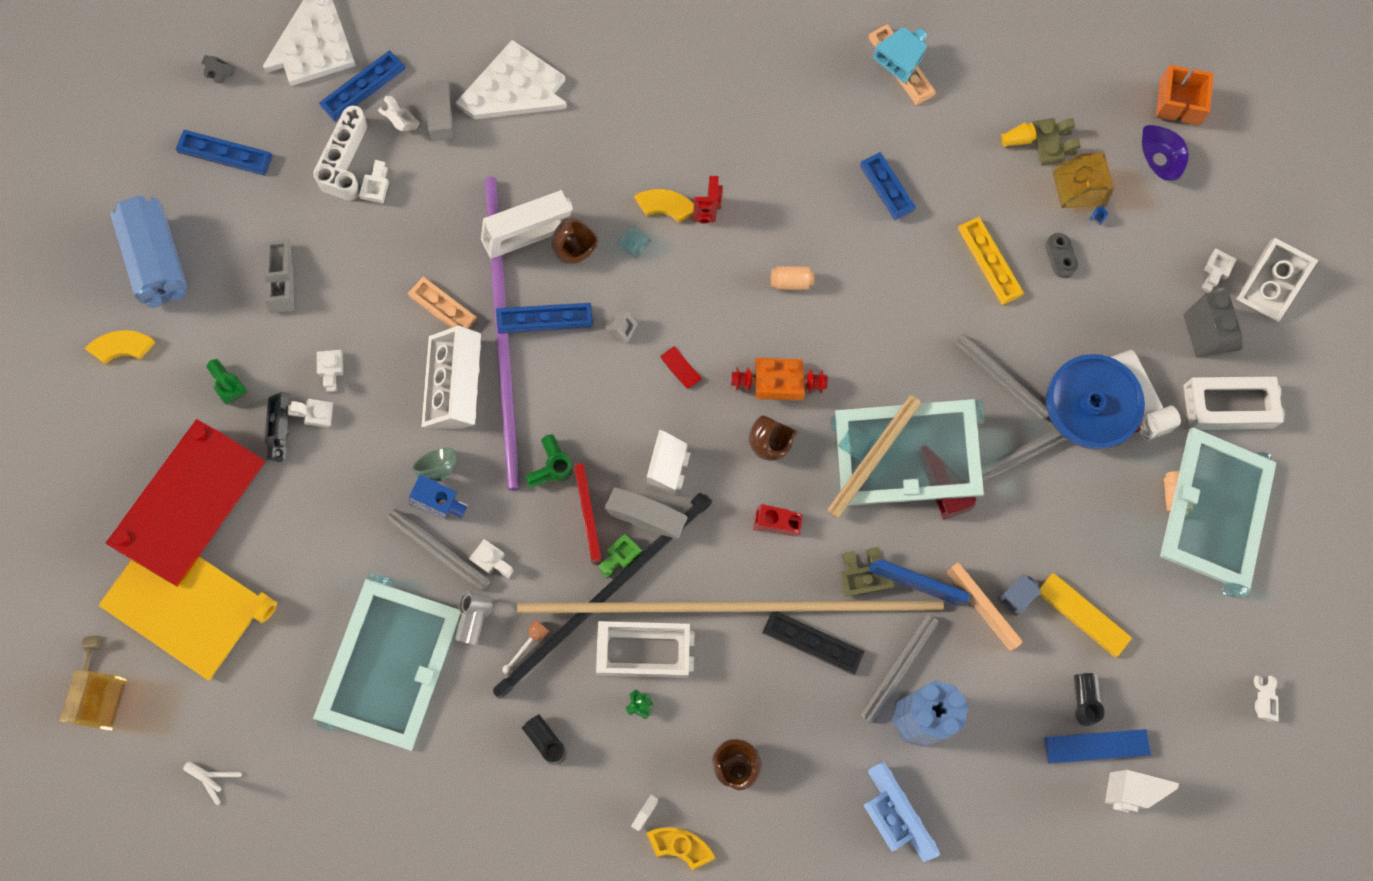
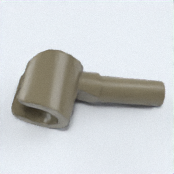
[81,636,102,672]

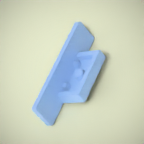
[863,762,940,862]

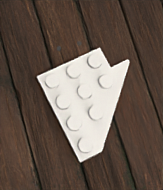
[263,0,356,86]
[456,40,567,119]

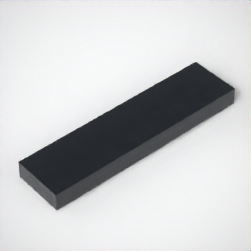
[762,612,865,675]

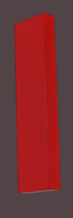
[574,463,602,565]

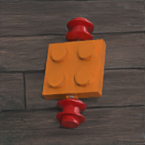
[731,357,828,401]

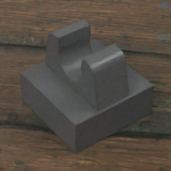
[201,55,236,84]

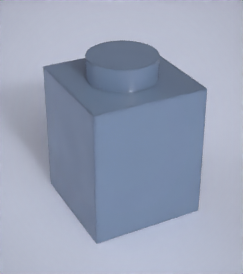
[997,574,1042,616]

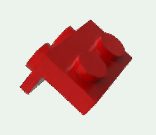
[693,176,723,224]

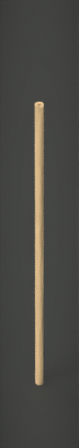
[517,600,944,613]

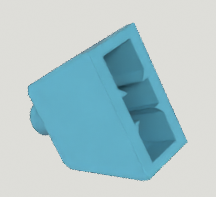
[873,28,927,84]

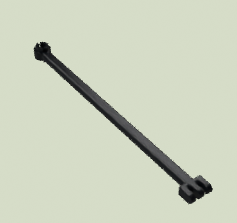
[493,492,712,699]

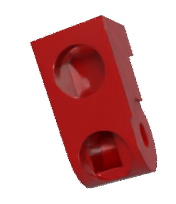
[753,504,803,536]

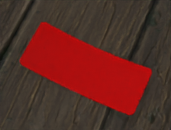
[660,346,702,389]

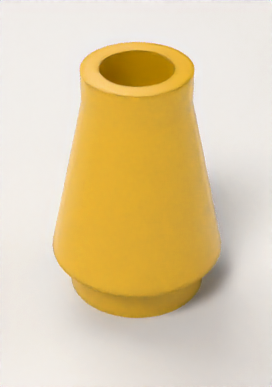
[1001,122,1036,147]

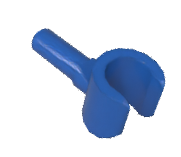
[1089,196,1108,225]

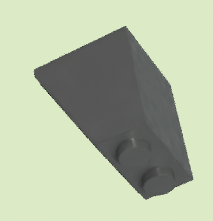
[1183,290,1243,358]

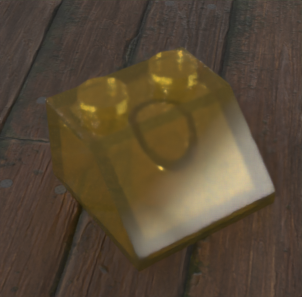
[1052,152,1114,208]

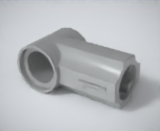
[455,592,493,645]

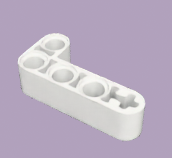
[313,106,367,201]
[1111,350,1181,441]

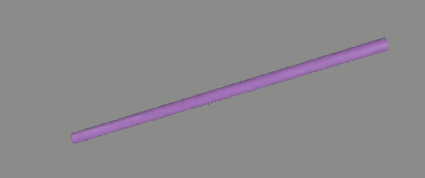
[485,177,520,491]

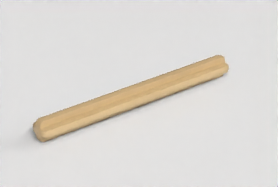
[828,395,921,518]

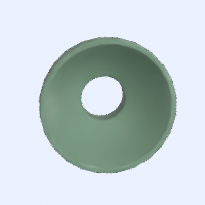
[412,447,457,482]

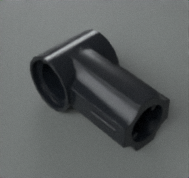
[1074,673,1105,726]
[522,714,566,765]

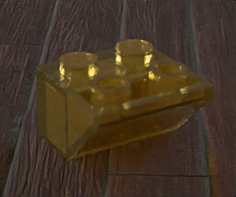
[59,670,127,731]

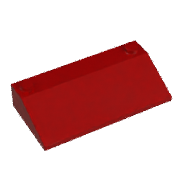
[105,419,265,587]

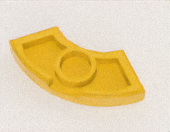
[634,189,694,223]
[84,330,156,365]
[646,827,716,870]

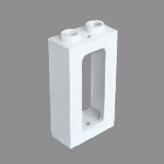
[481,190,573,259]
[1183,377,1285,430]
[596,621,695,678]

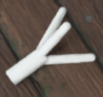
[183,761,242,805]

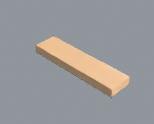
[868,24,936,105]
[946,563,1023,651]

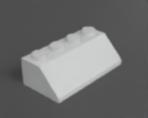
[421,326,481,429]

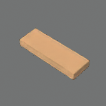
[408,276,478,329]

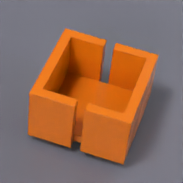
[1156,64,1214,126]

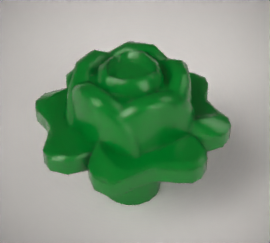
[626,689,653,719]

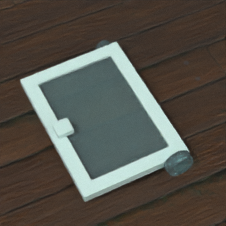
[831,399,984,506]
[1160,427,1276,599]
[313,572,462,751]

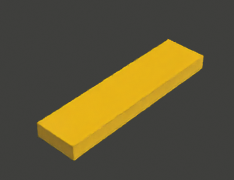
[958,216,1024,306]
[1039,573,1132,658]

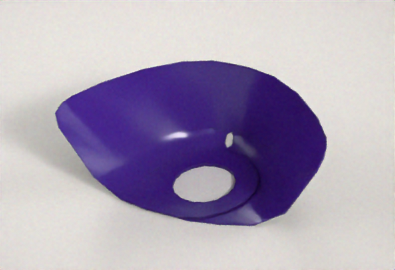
[1142,125,1189,181]

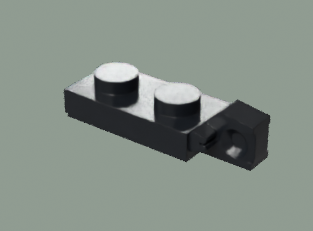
[264,392,291,462]

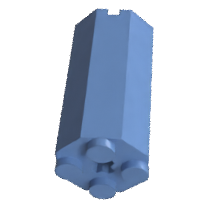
[110,196,188,308]
[892,680,969,747]

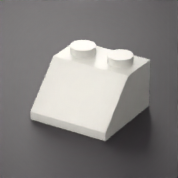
[647,430,691,496]
[1105,770,1179,813]

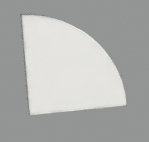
[631,795,658,831]

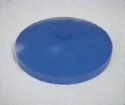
[1046,354,1145,450]

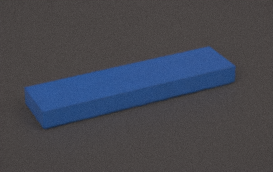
[319,50,405,122]
[176,130,273,176]
[496,303,593,334]
[868,559,970,606]
[1044,729,1151,764]

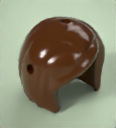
[551,218,599,264]
[749,415,798,461]
[712,739,762,791]

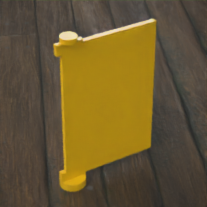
[98,556,277,681]

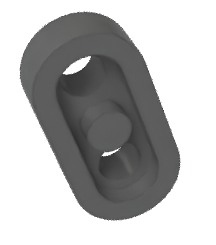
[1045,233,1078,278]

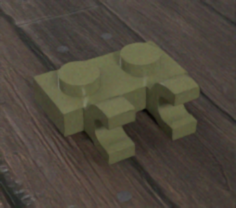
[1032,118,1081,166]
[840,547,895,597]

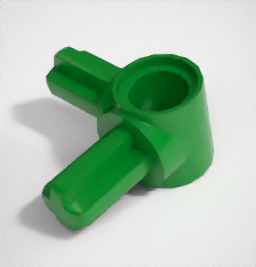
[206,359,247,405]
[526,434,572,488]

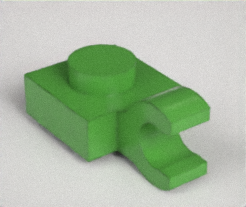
[599,534,642,579]

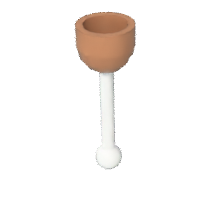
[502,619,551,675]

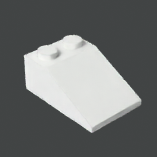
[1236,238,1318,322]

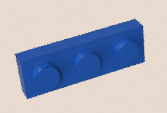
[860,152,916,220]

